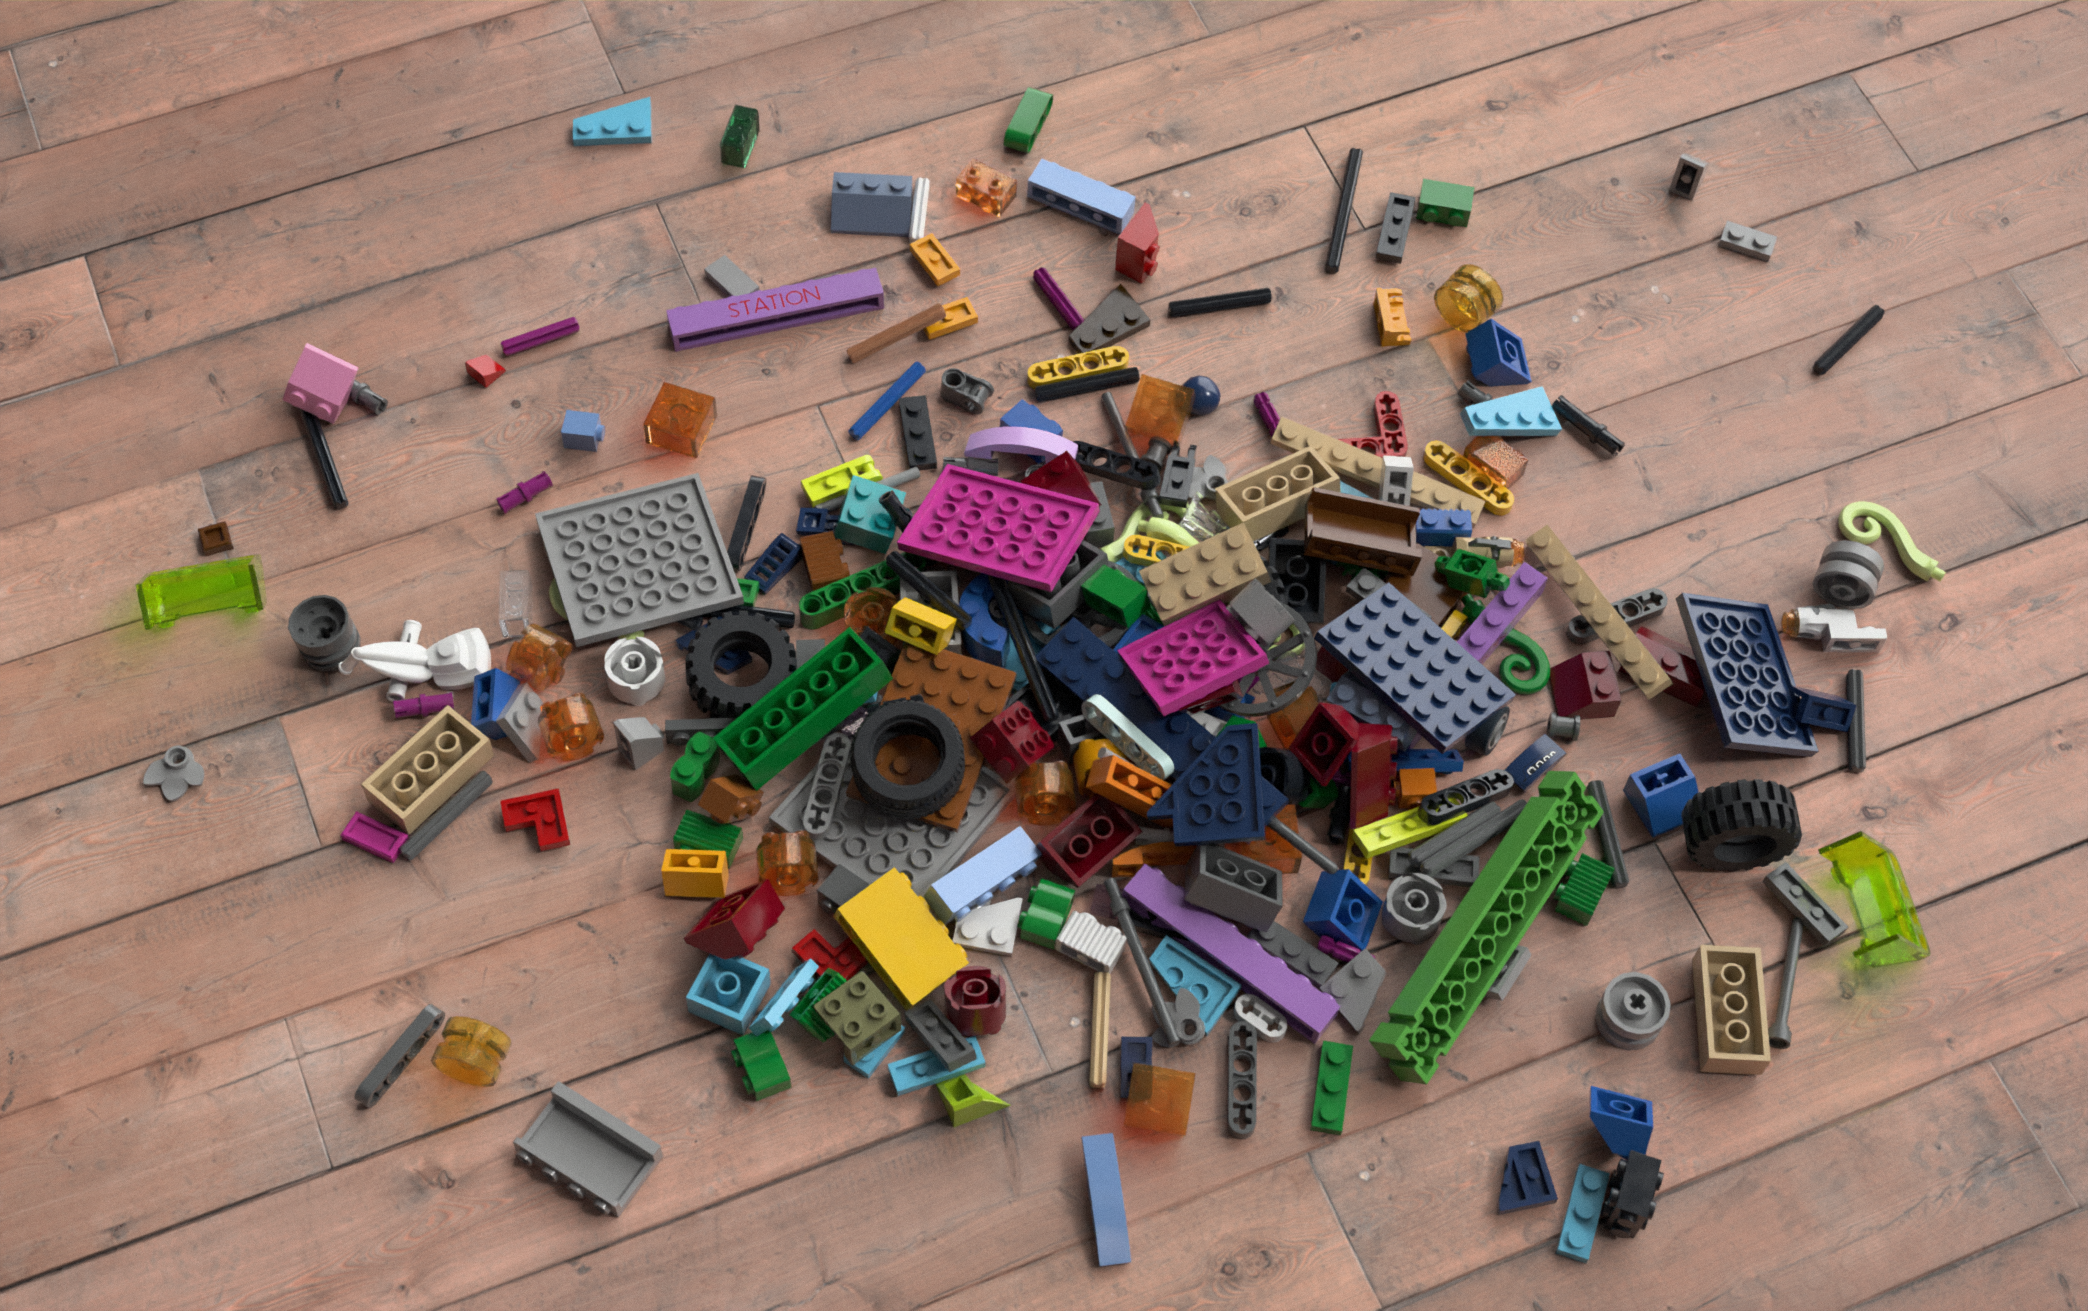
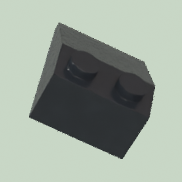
[1268,538,1326,624]

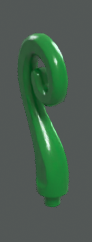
[1461,594,1550,695]

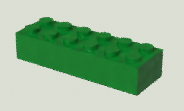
[713,627,893,791]

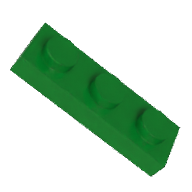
[1310,1040,1353,1136]

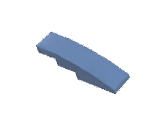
[1081,1133,1131,1266]

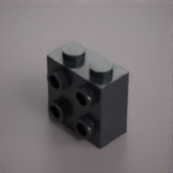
[1601,1150,1664,1238]

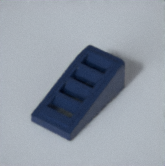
[744,533,803,595]

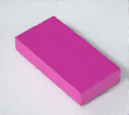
[340,811,409,863]

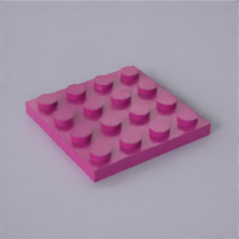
[1117,599,1269,716]

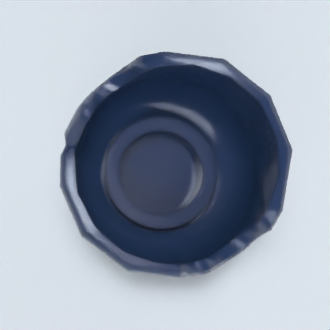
[1177,375,1221,416]

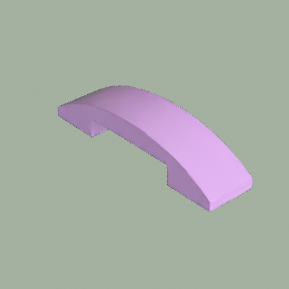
[964,427,1078,464]

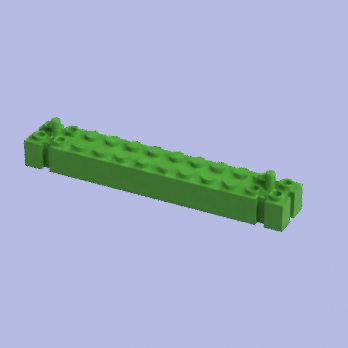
[1369,771,1604,1085]

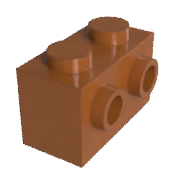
[698,774,764,824]

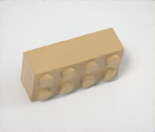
[1215,446,1340,541]
[1139,522,1271,626]
[361,705,494,835]
[1692,945,1771,1075]

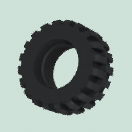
[685,611,797,718]
[1681,779,1802,872]

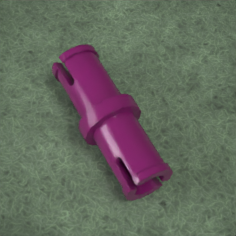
[496,471,553,514]
[393,692,455,719]

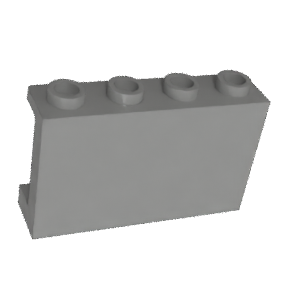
[513,1081,663,1218]

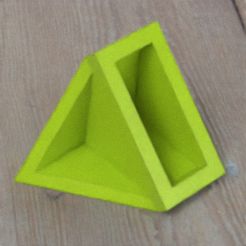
[936,1074,1011,1127]

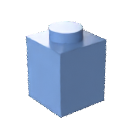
[561,410,605,452]

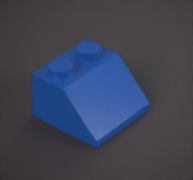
[1465,319,1532,387]
[1303,869,1383,952]
[1589,1086,1653,1159]

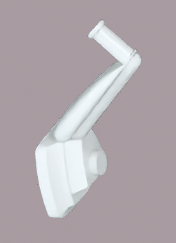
[338,628,491,690]

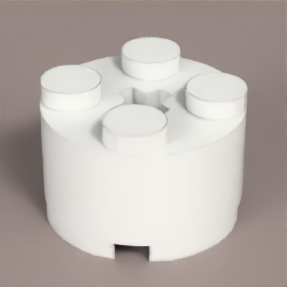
[604,637,665,706]

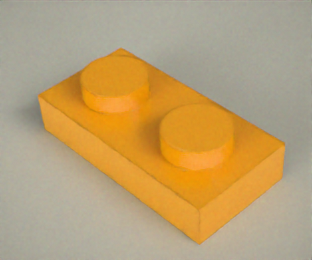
[910,233,960,286]
[924,297,978,340]

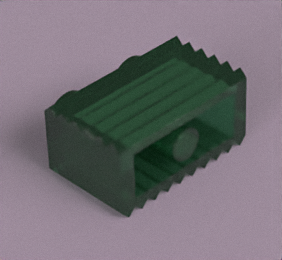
[719,105,760,168]

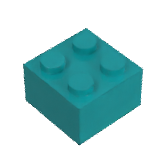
[834,475,906,554]

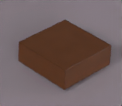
[198,521,234,557]

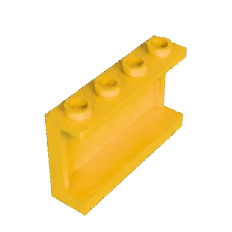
[833,867,969,1011]

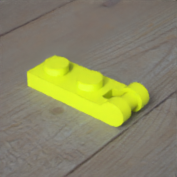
[801,455,883,507]

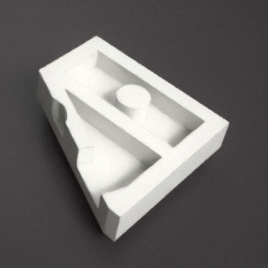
[953,898,1023,957]

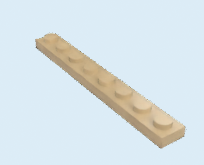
[1270,417,1485,528]
[1524,524,1673,700]

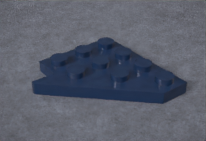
[1147,723,1266,847]

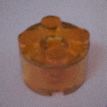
[844,587,899,645]
[506,623,573,691]
[537,693,604,761]
[1014,761,1076,826]
[756,830,819,896]

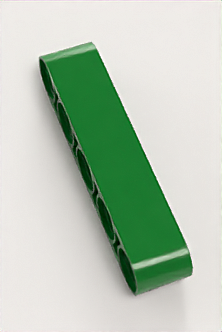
[799,552,927,630]

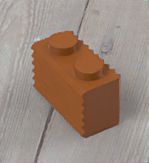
[800,531,850,592]

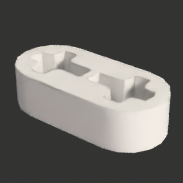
[1234,994,1287,1043]

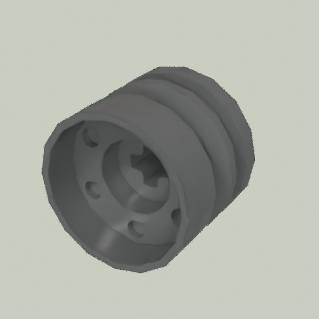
[288,595,361,672]

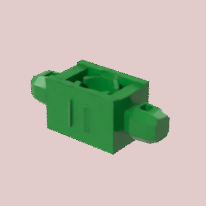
[1434,549,1510,598]

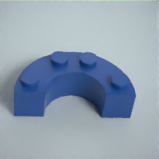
[959,573,1017,668]

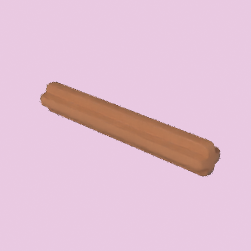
[847,303,946,363]

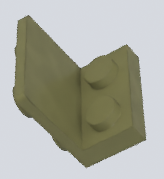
[814,972,902,1066]

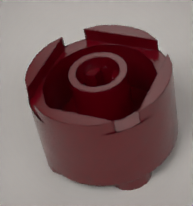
[944,966,1006,1036]

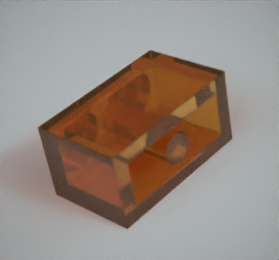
[1463,436,1528,489]

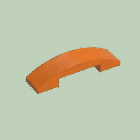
[1111,841,1197,878]

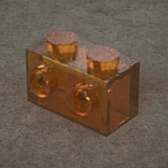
[956,158,1017,217]

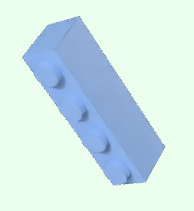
[1027,159,1135,235]
[923,826,1042,925]

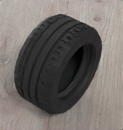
[850,700,965,819]

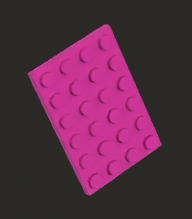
[897,464,1100,592]

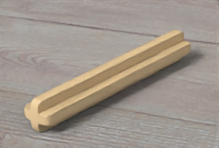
[1089,972,1111,1088]

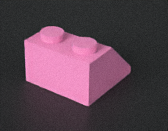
[283,343,358,424]

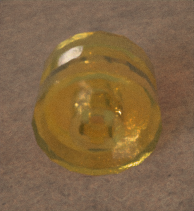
[1434,264,1504,333]
[431,1016,512,1087]

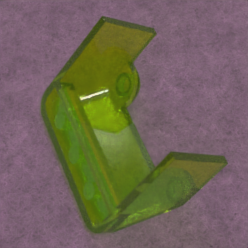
[136,554,267,630]
[1818,831,1931,968]

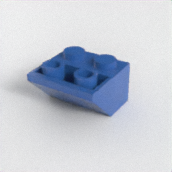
[1623,753,1699,838]

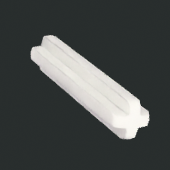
[909,177,930,243]

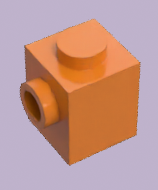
[1392,768,1437,810]

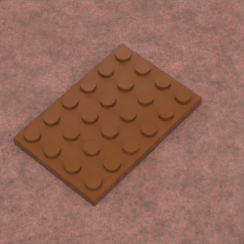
[846,642,1017,833]

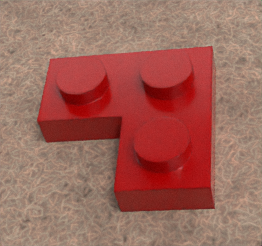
[500,788,570,851]
[792,929,869,981]

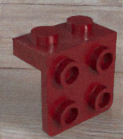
[970,701,1054,784]

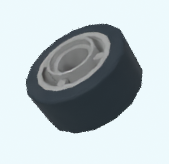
[1465,706,1510,756]

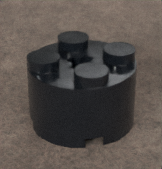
[1260,747,1310,808]

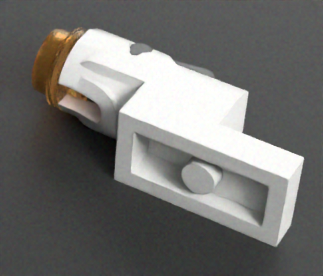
[1781,604,1887,652]

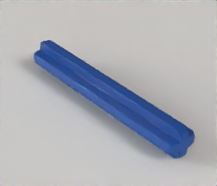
[848,362,926,440]

